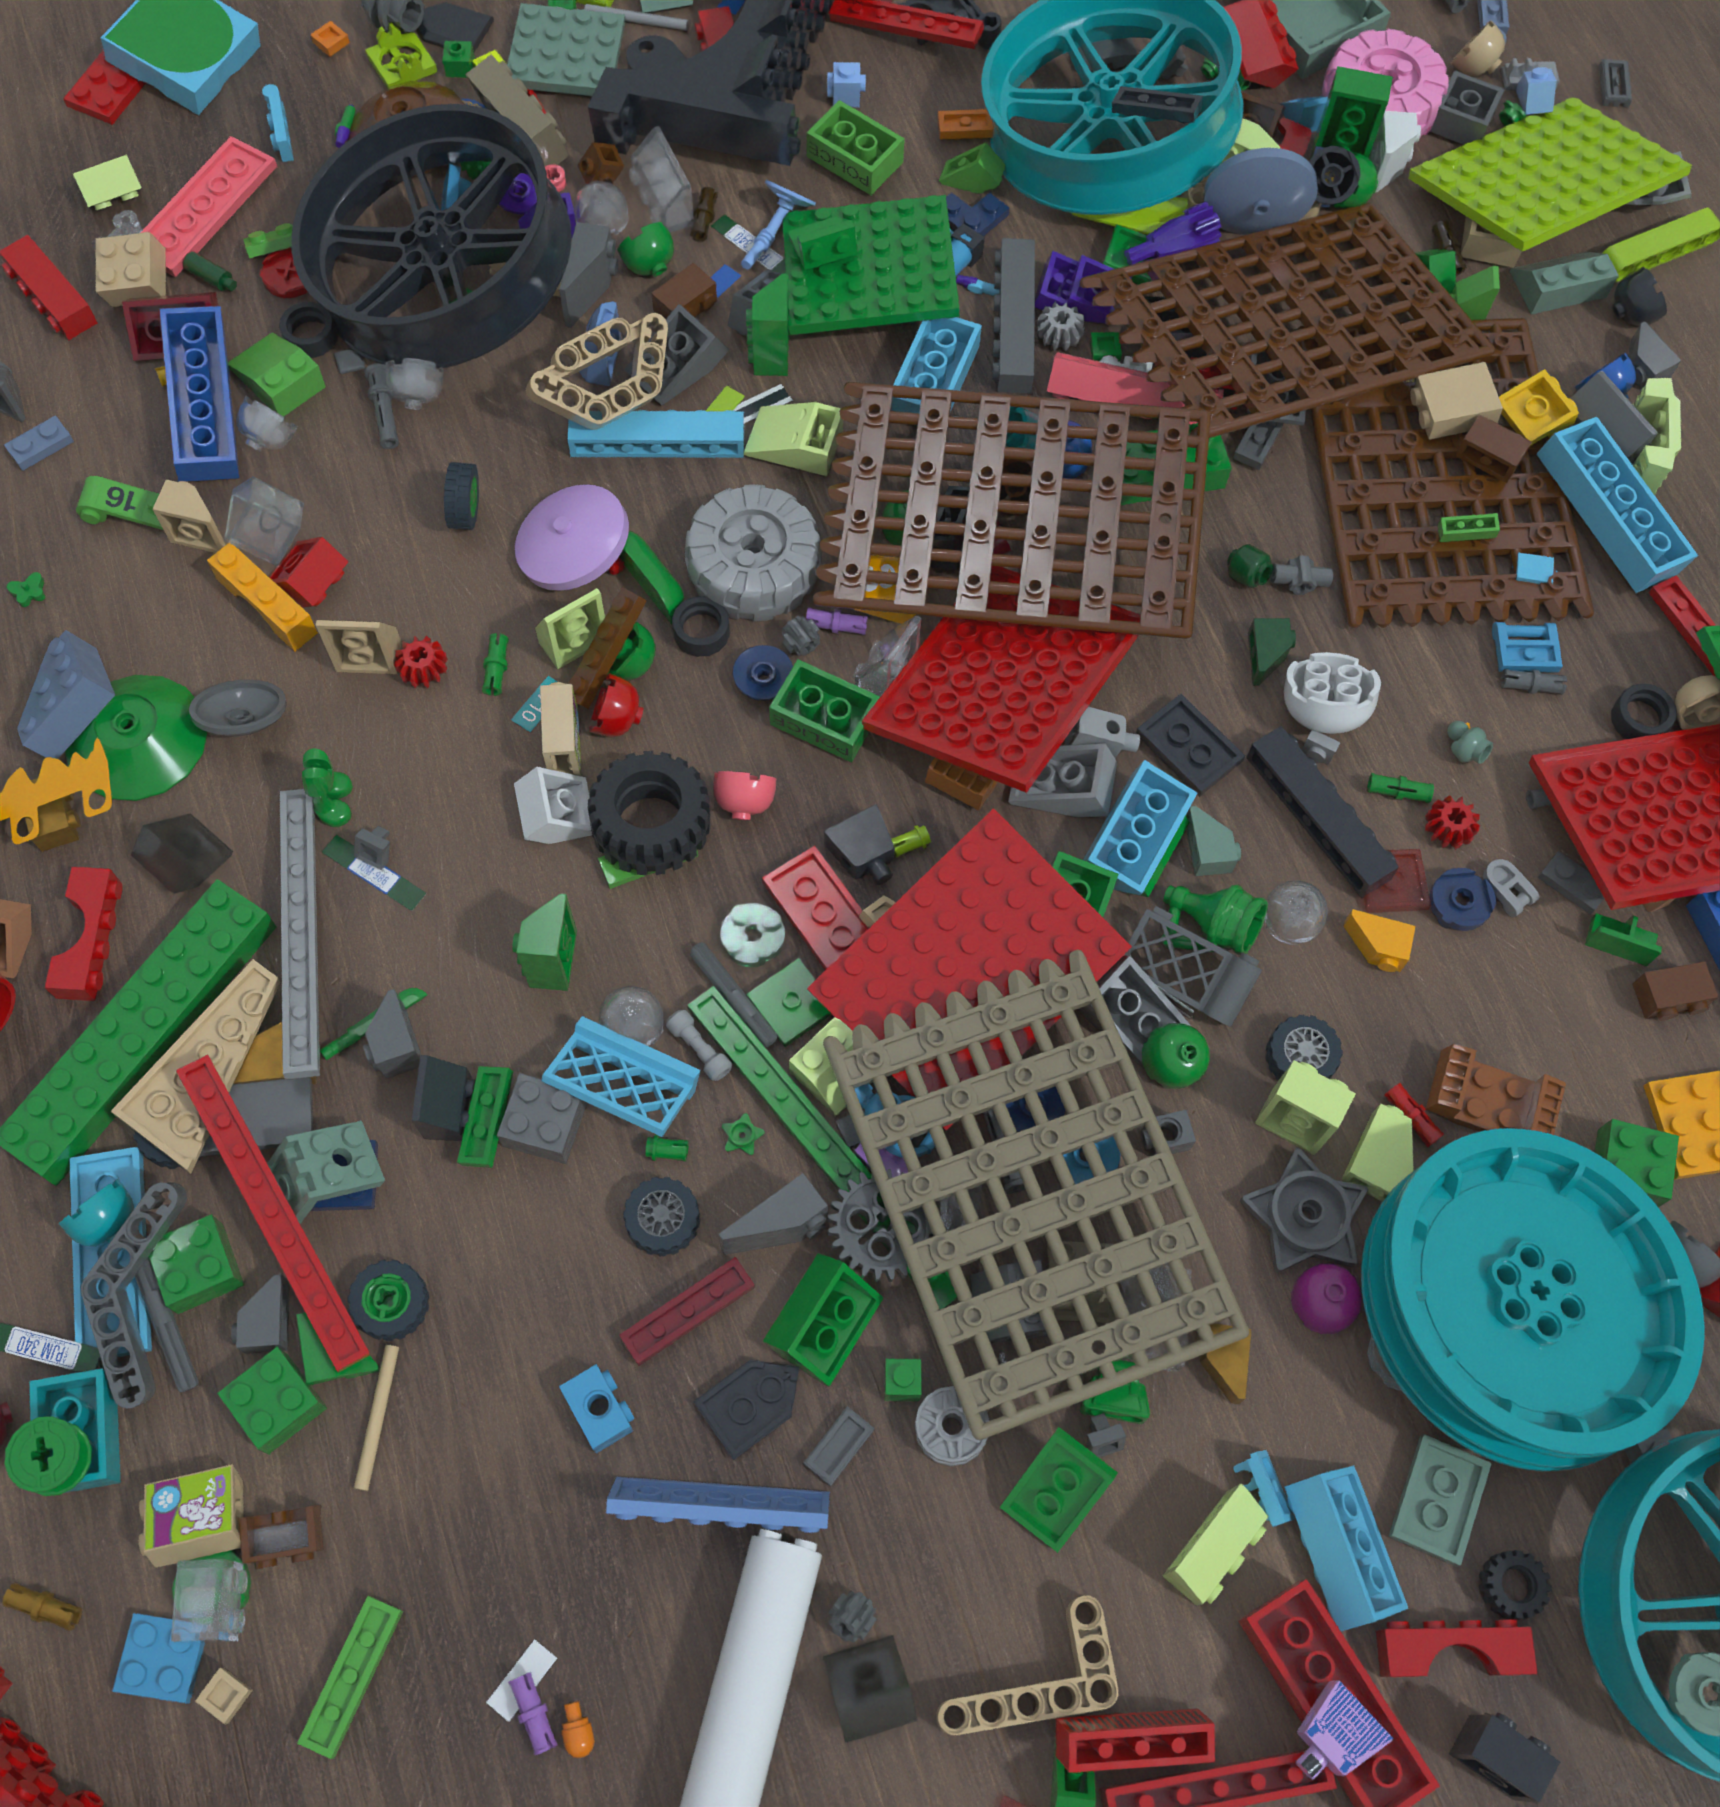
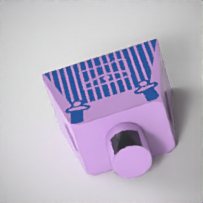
[1296,1680,1393,1780]

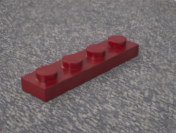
[619,1257,755,1366]

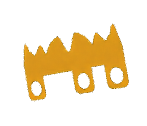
[0,737,112,844]

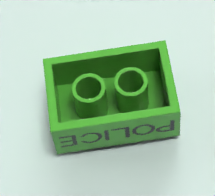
[807,100,905,195]

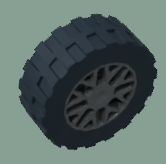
[623,1177,700,1257]

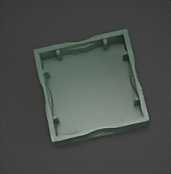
[1272,0,1391,79]

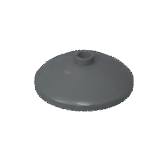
[189,679,287,737]

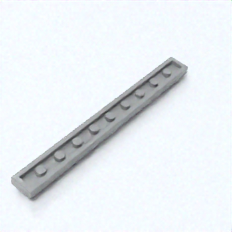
[280,789,320,1079]

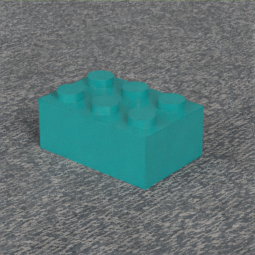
[29,1368,121,1493]

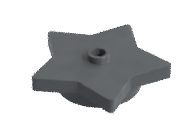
[1240,1148,1368,1273]

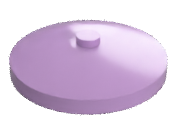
[515,485,629,591]

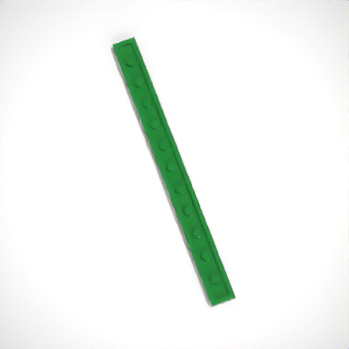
[687,986,958,1310]

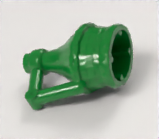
[1161,885,1268,955]

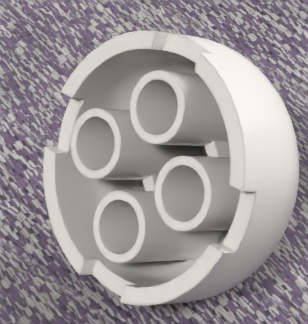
[1284,652,1381,734]

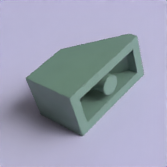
[1186,806,1241,876]

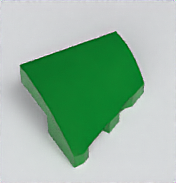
[296,1313,380,1386]

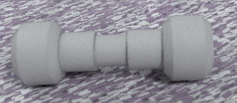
[666,1010,732,1081]

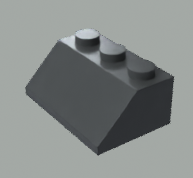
[1566,371,1658,465]

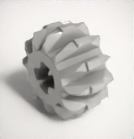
[1037,302,1084,351]

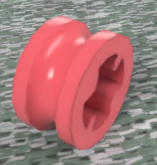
[545,164,566,192]

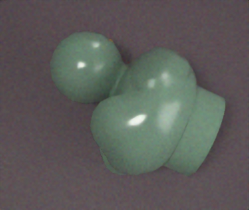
[1447,721,1493,764]

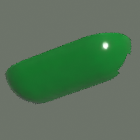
[619,530,684,625]

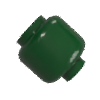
[1227,544,1273,588]

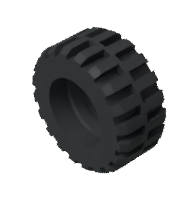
[587,751,711,876]

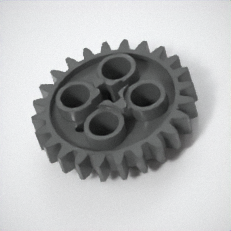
[827,1169,933,1282]

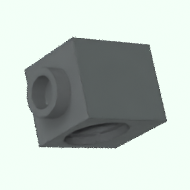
[1141,1110,1196,1156]

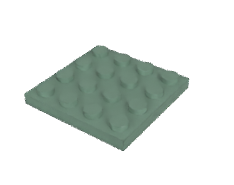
[507,3,625,96]

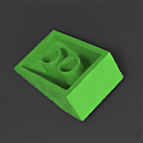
[228,332,326,419]

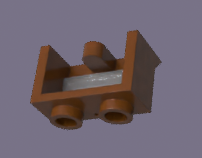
[239,1505,324,1569]

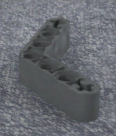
[81,1182,187,1409]

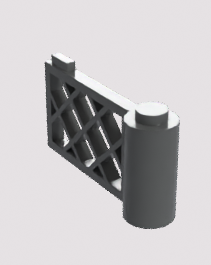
[1124,906,1262,1027]

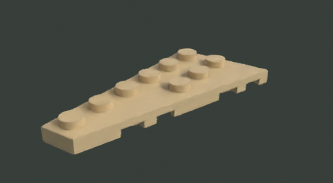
[111,960,281,1174]

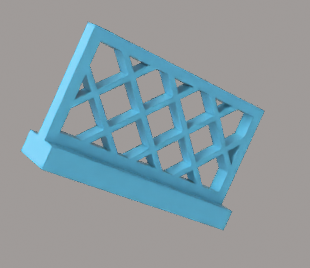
[542,1016,700,1137]

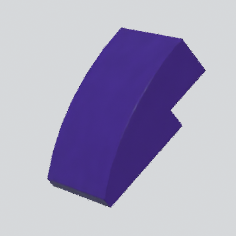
[1034,251,1132,323]

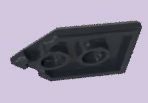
[419,2,494,52]
[693,1359,799,1460]

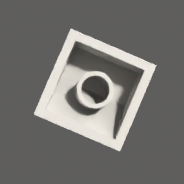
[1370,111,1421,192]
[514,767,592,844]

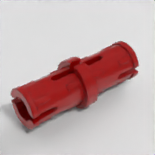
[1384,1083,1444,1148]

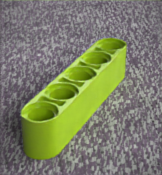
[1603,207,1720,282]

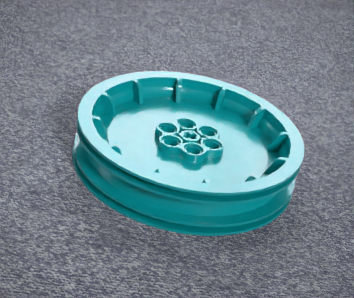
[1361,1128,1705,1471]

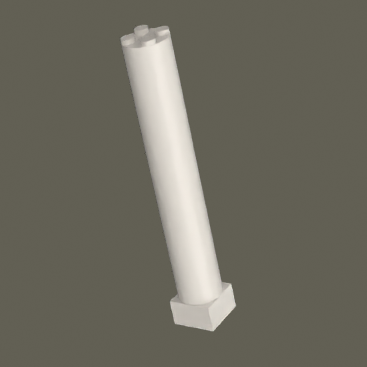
[680,1529,822,1807]

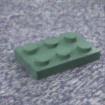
[1388,1434,1492,1567]

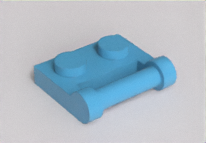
[1492,622,1563,672]

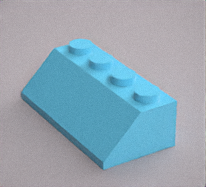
[1083,760,1197,895]
[1285,1466,1409,1632]

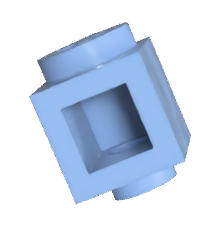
[827,62,866,107]

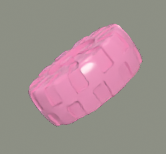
[1322,29,1449,143]

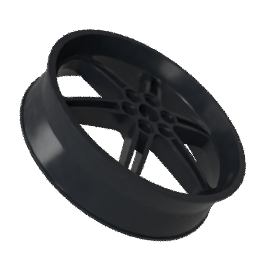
[291,104,572,370]

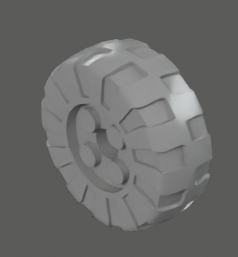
[685,485,822,622]

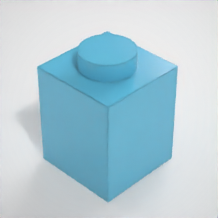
[1512,552,1557,584]

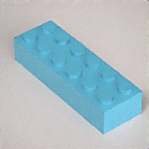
[1537,416,1698,593]

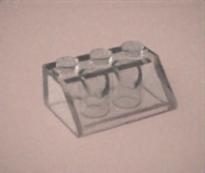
[628,126,693,233]

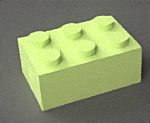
[1255,1060,1356,1155]

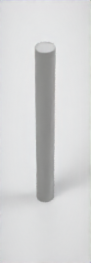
[584,4,688,31]

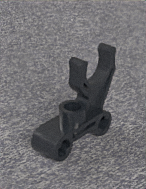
[899,0,1002,50]

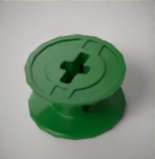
[4,1416,92,1496]

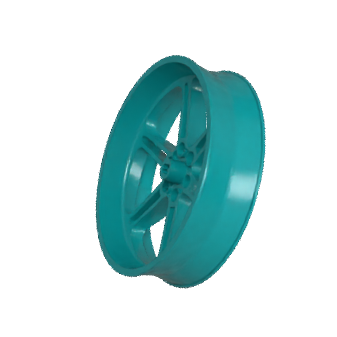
[981,0,1243,215]
[1578,1429,1720,1782]

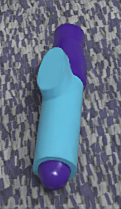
[956,274,999,296]

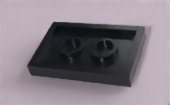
[1135,694,1245,797]

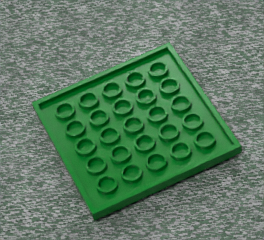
[783,195,960,335]

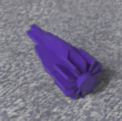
[1124,202,1222,265]

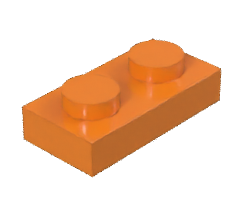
[937,109,993,139]

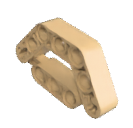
[526,313,668,430]

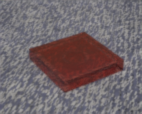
[1364,849,1431,913]

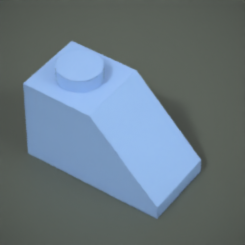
[1516,67,1556,115]

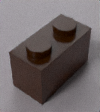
[651,263,717,319]
[1455,415,1532,483]
[1632,961,1719,1021]

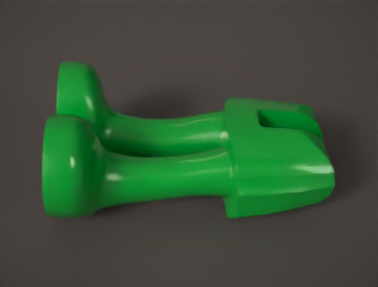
[302,748,353,827]

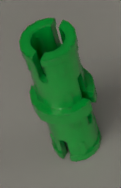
[482,633,509,696]
[1367,773,1434,803]

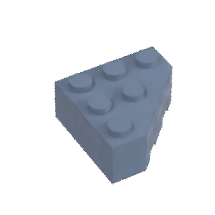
[17,630,115,759]

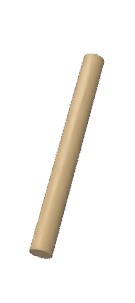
[354,1345,399,1491]

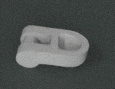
[1483,859,1540,917]

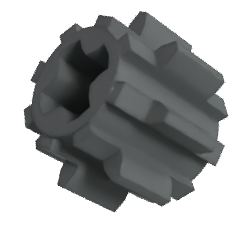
[782,616,821,656]
[828,1591,877,1643]

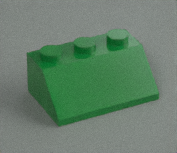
[746,274,789,376]
[1051,851,1119,917]
[512,894,577,991]
[763,1253,884,1387]

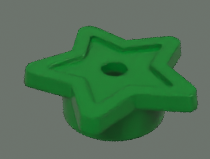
[722,1113,765,1155]

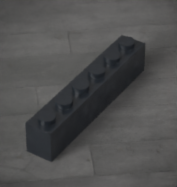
[1247,726,1399,898]

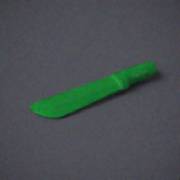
[319,988,427,1060]

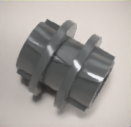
[360,0,425,35]

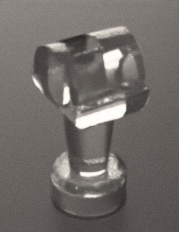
[92,210,143,251]

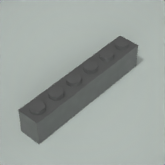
[992,238,1035,394]

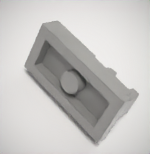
[1500,58,1559,90]

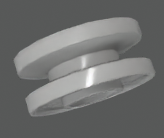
[915,1386,989,1466]

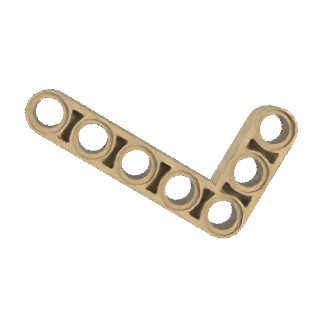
[936,1596,1118,1735]

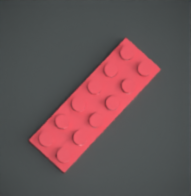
[140,136,277,277]

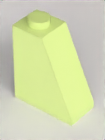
[1341,1104,1413,1202]

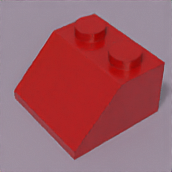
[269,537,349,608]

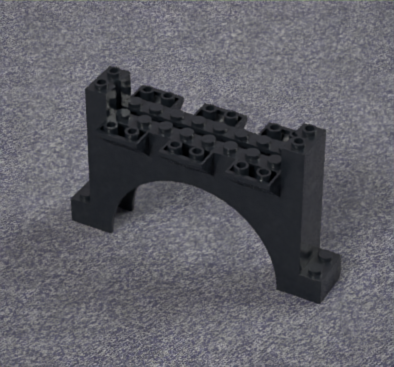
[588,0,833,166]

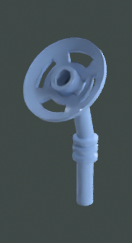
[741,180,816,270]

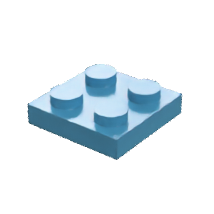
[112,1613,210,1703]

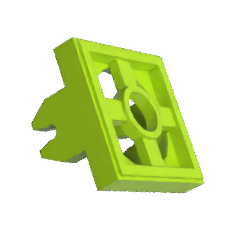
[365,23,438,87]

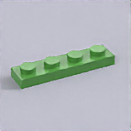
[297,1596,403,1759]

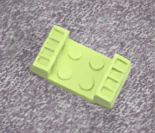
[1633,378,1681,495]

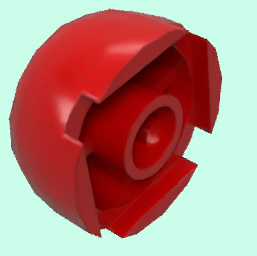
[589,673,644,738]

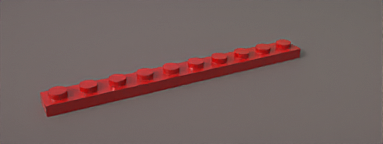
[176,1054,370,1373]

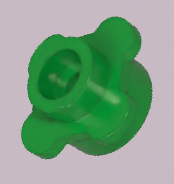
[1499,100,1526,126]

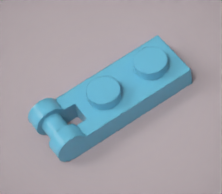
[262,84,294,162]

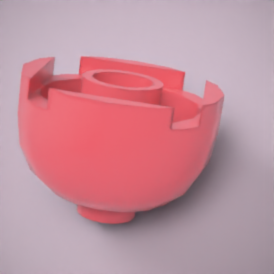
[713,771,777,821]

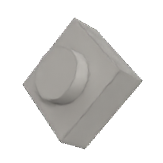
[1302,730,1340,765]

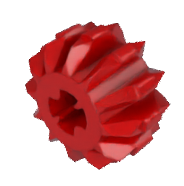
[394,636,448,689]
[1425,795,1480,850]

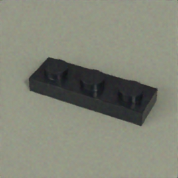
[1112,86,1203,123]

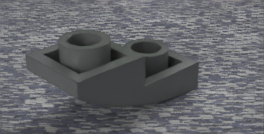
[1079,38,1138,71]

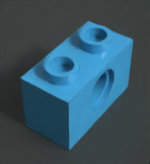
[559,1364,635,1453]

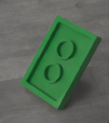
[1000,1427,1118,1553]

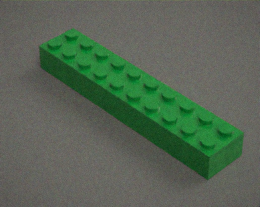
[0,879,277,1187]

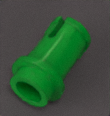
[646,1134,689,1162]

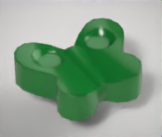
[7,572,46,607]

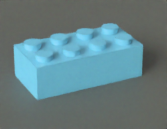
[891,317,982,426]

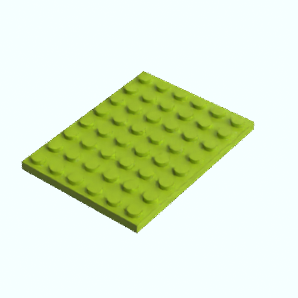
[1409,97,1691,252]

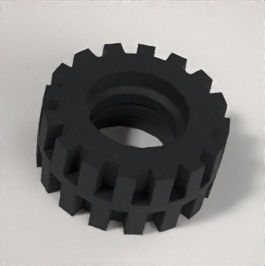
[1479,1550,1552,1620]

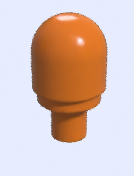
[561,1701,594,1758]

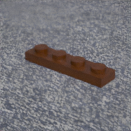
[568,587,647,709]

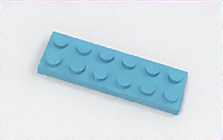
[70,1147,152,1360]

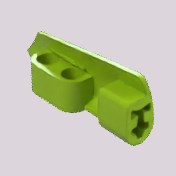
[1071,197,1188,235]

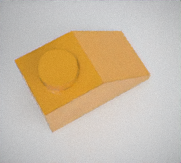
[1344,909,1416,972]

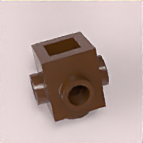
[578,142,625,189]

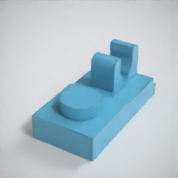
[1233,1450,1295,1527]

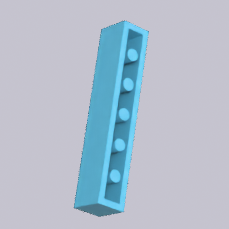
[568,410,744,458]

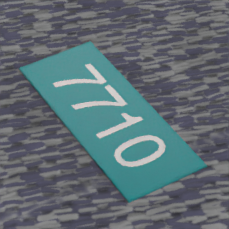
[511,676,558,732]

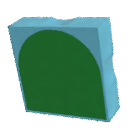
[101,0,260,115]

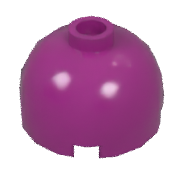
[1291,1264,1363,1334]

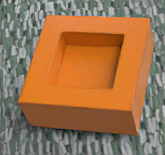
[310,21,350,57]

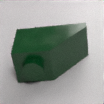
[1248,618,1296,686]

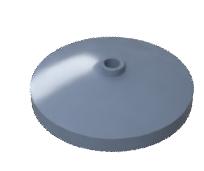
[1204,148,1317,235]

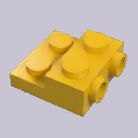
[1499,369,1579,446]

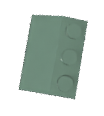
[1510,252,1619,314]

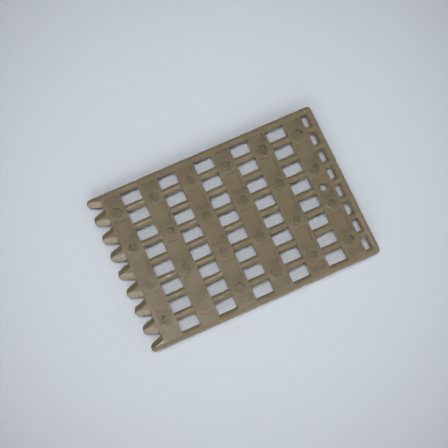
[823,950,1249,1440]

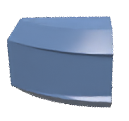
[579,301,621,386]

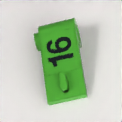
[76,476,163,530]

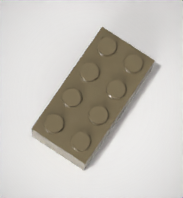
[466,54,569,166]

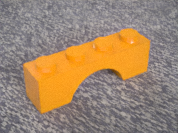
[207,542,318,652]

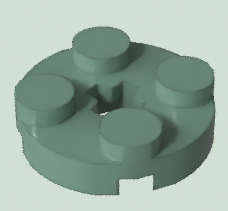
[1668,1652,1720,1736]

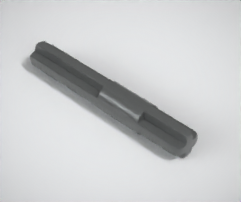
[690,942,778,1048]
[135,1258,199,1392]

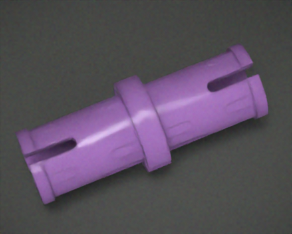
[806,607,868,635]
[508,1672,558,1756]

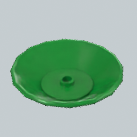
[65,675,208,801]

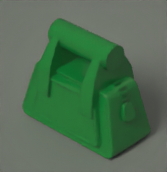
[1080,1360,1150,1424]

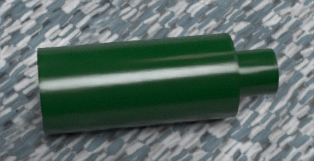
[183,251,237,291]

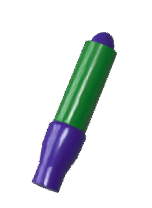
[335,104,356,148]

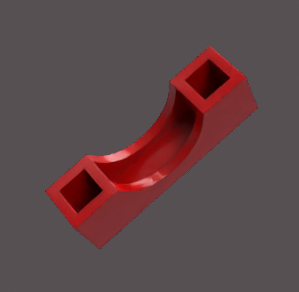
[45,867,122,1001]
[1376,1620,1537,1677]

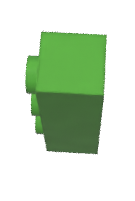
[1438,513,1500,542]

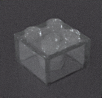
[171,1559,248,1644]

